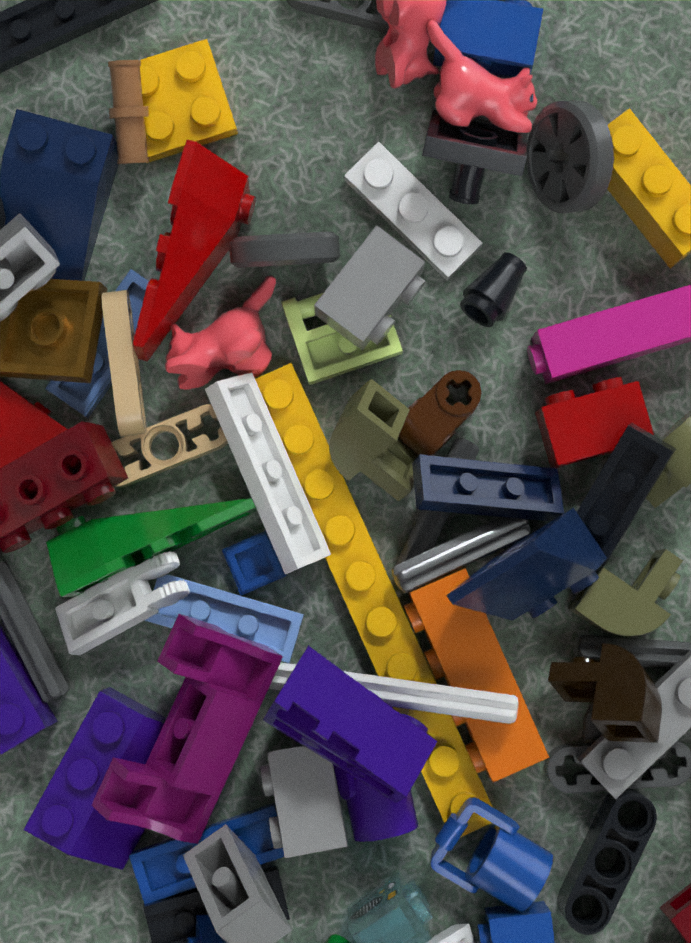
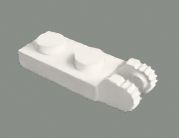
[55,551,190,655]

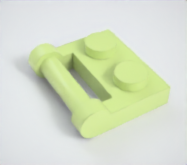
[281,293,403,385]

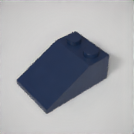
[0,109,119,281]
[446,507,607,621]

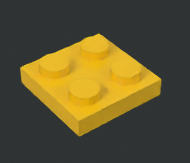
[140,39,238,163]

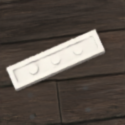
[205,372,331,575]

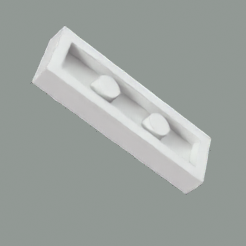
[344,142,483,281]

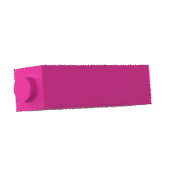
[527,285,691,384]

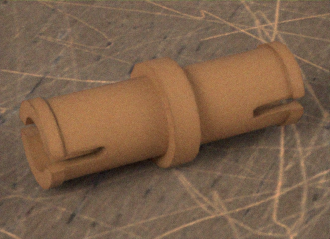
[108,60,149,164]

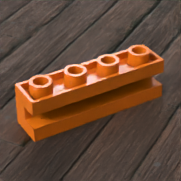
[403,568,550,782]

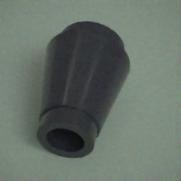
[460,252,527,327]

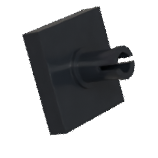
[422,110,528,204]

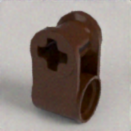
[398,370,482,456]

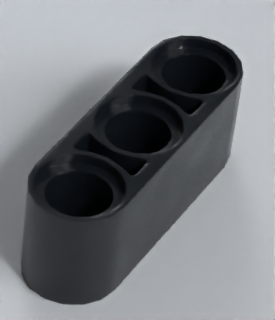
[557,789,657,935]

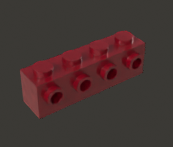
[0,421,129,553]

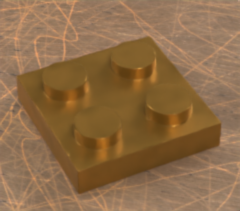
[0,279,108,383]

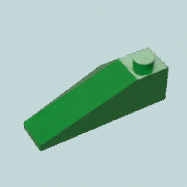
[46,498,257,597]

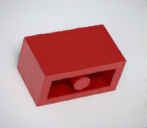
[535,377,654,468]

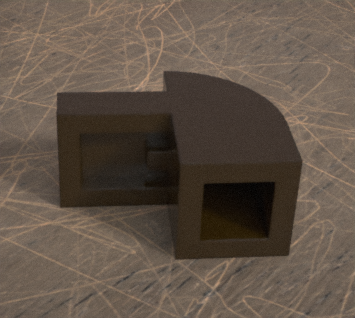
[548,644,662,743]

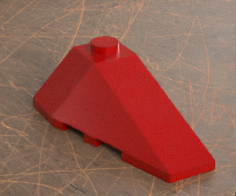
[132,139,256,362]

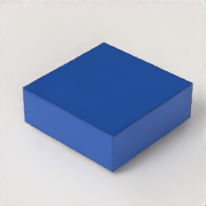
[222,531,287,595]

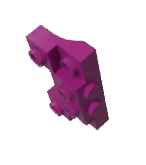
[91,614,283,844]

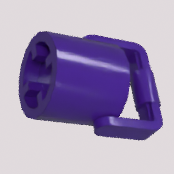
[333,764,419,842]

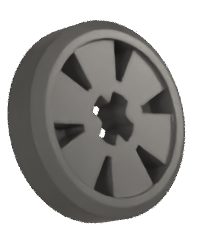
[526,100,614,213]
[229,232,340,268]

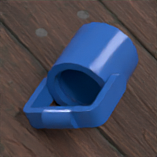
[431,797,553,912]

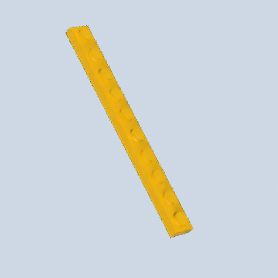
[255,363,492,837]

